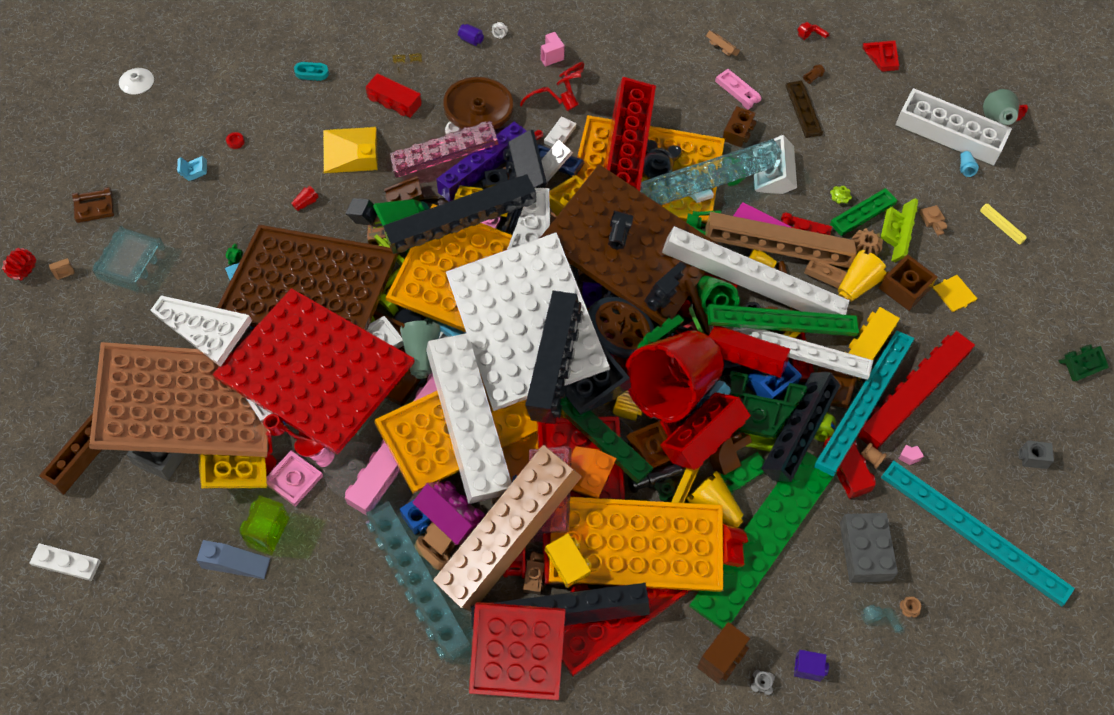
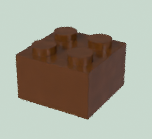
[879,254,938,311]
[697,622,750,684]

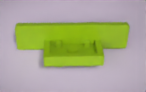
[880,198,918,262]

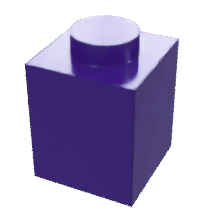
[794,650,829,681]

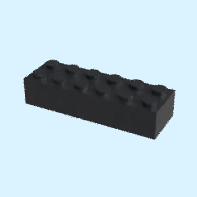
[525,290,583,424]

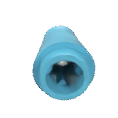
[960,151,979,177]

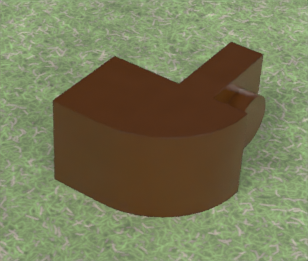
[709,431,752,475]

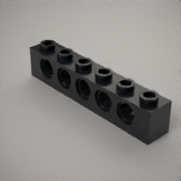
[761,372,840,482]

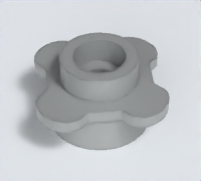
[751,670,775,695]

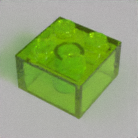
[240,495,290,556]

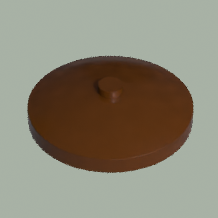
[443,77,513,132]

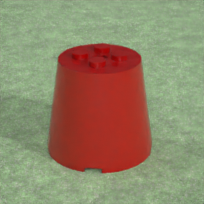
[626,331,724,423]

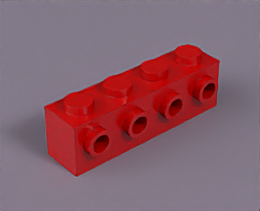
[709,326,791,378]

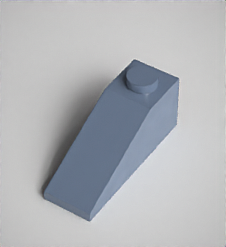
[196,540,270,579]

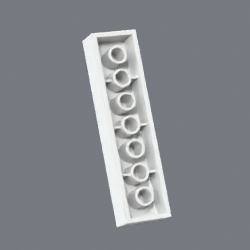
[426,333,512,504]

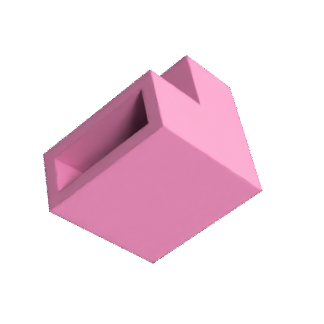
[541,32,565,67]

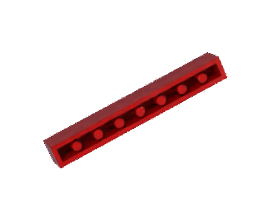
[858,330,975,449]

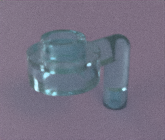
[861,605,903,633]

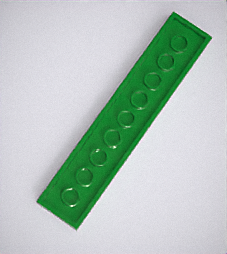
[689,451,837,630]

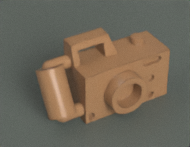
[523,552,545,595]

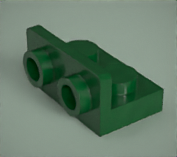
[1058,344,1109,381]

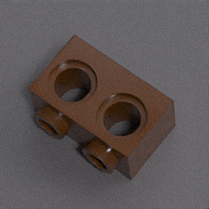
[723,106,757,148]

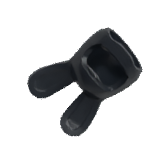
[643,140,682,181]

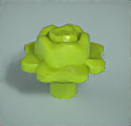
[830,186,852,204]

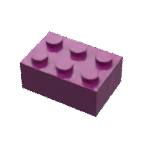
[412,481,486,545]

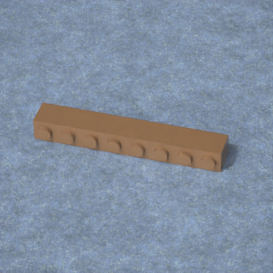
[705,212,856,268]

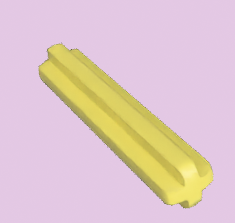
[980,204,1027,245]

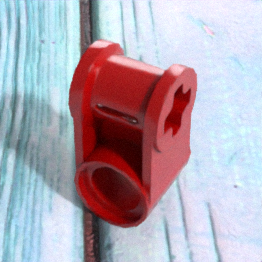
[504,547,526,578]

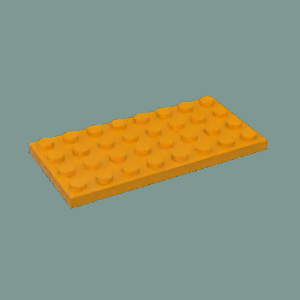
[374,371,537,494]
[549,497,723,592]

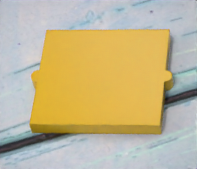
[933,275,978,312]

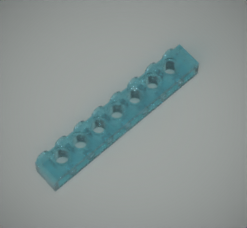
[640,139,782,205]
[365,501,471,663]

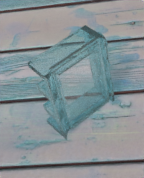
[92,226,165,293]

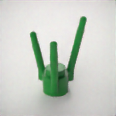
[686,211,722,235]

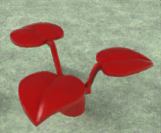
[520,61,584,111]
[263,414,325,476]

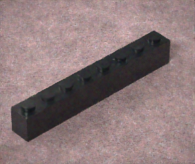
[383,174,536,254]
[471,582,650,628]

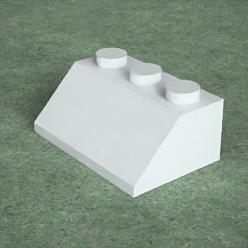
[753,135,797,194]

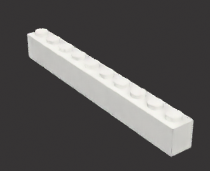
[662,226,849,315]

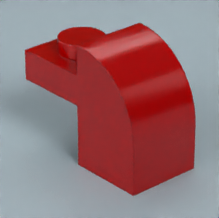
[723,524,748,567]

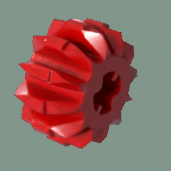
[2,248,37,281]

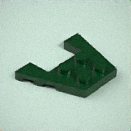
[730,371,807,439]

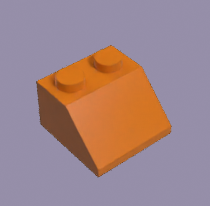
[568,447,616,498]

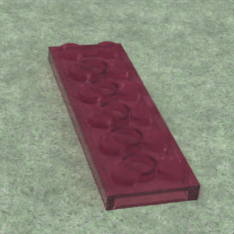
[390,121,498,178]

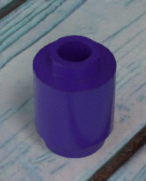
[458,24,484,46]

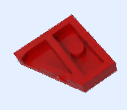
[863,40,899,72]

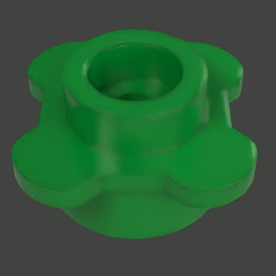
[226,244,243,265]

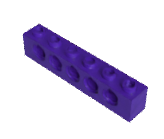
[437,122,527,202]

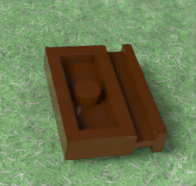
[384,176,425,202]

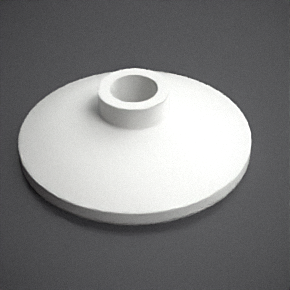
[119,68,154,94]

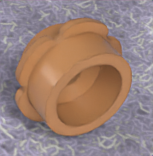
[900,597,921,617]

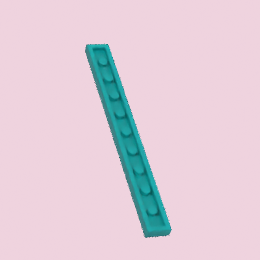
[815,330,915,477]
[881,461,1075,607]

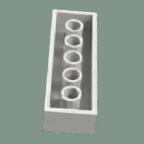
[895,88,1012,166]

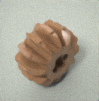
[851,228,883,256]

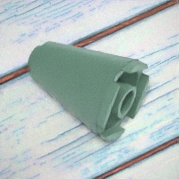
[983,89,1019,125]
[400,321,441,379]

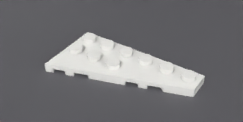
[507,188,550,250]
[151,296,252,367]

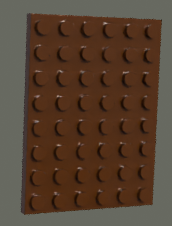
[540,164,721,326]
[217,224,399,331]

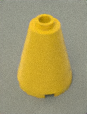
[838,250,889,302]
[686,471,744,527]

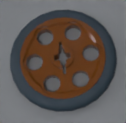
[588,297,655,359]

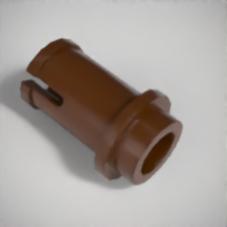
[803,64,825,84]

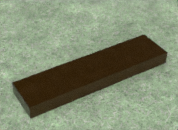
[785,81,823,138]

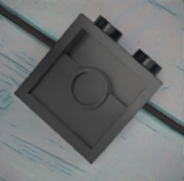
[644,261,687,312]

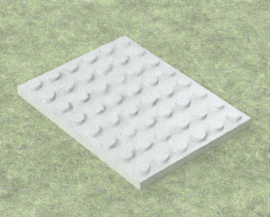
[446,233,610,411]

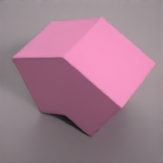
[898,445,924,465]

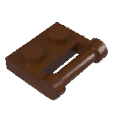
[72,187,114,223]

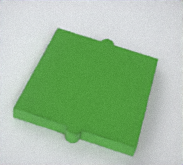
[689,307,705,334]

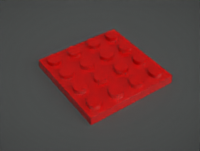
[469,602,565,700]

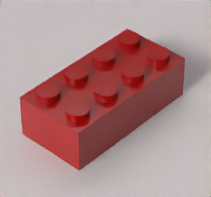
[660,392,751,471]

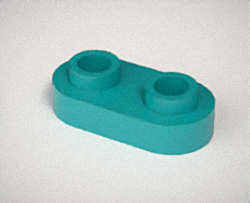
[294,62,329,81]

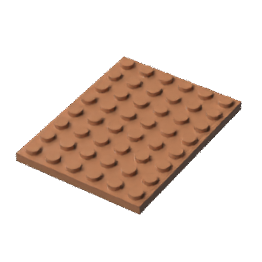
[89,342,268,457]

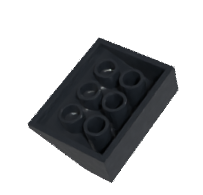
[565,341,631,415]

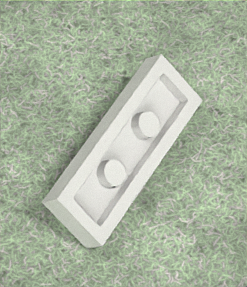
[30,544,101,581]

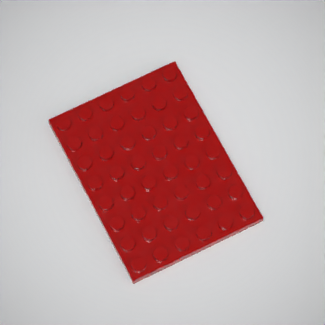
[212,288,415,455]

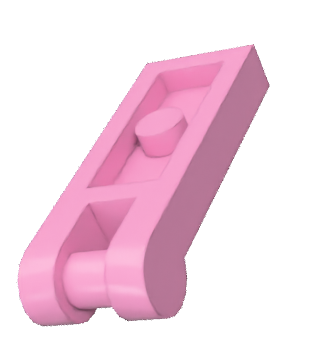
[715,69,761,110]

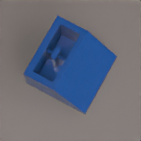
[747,362,802,400]

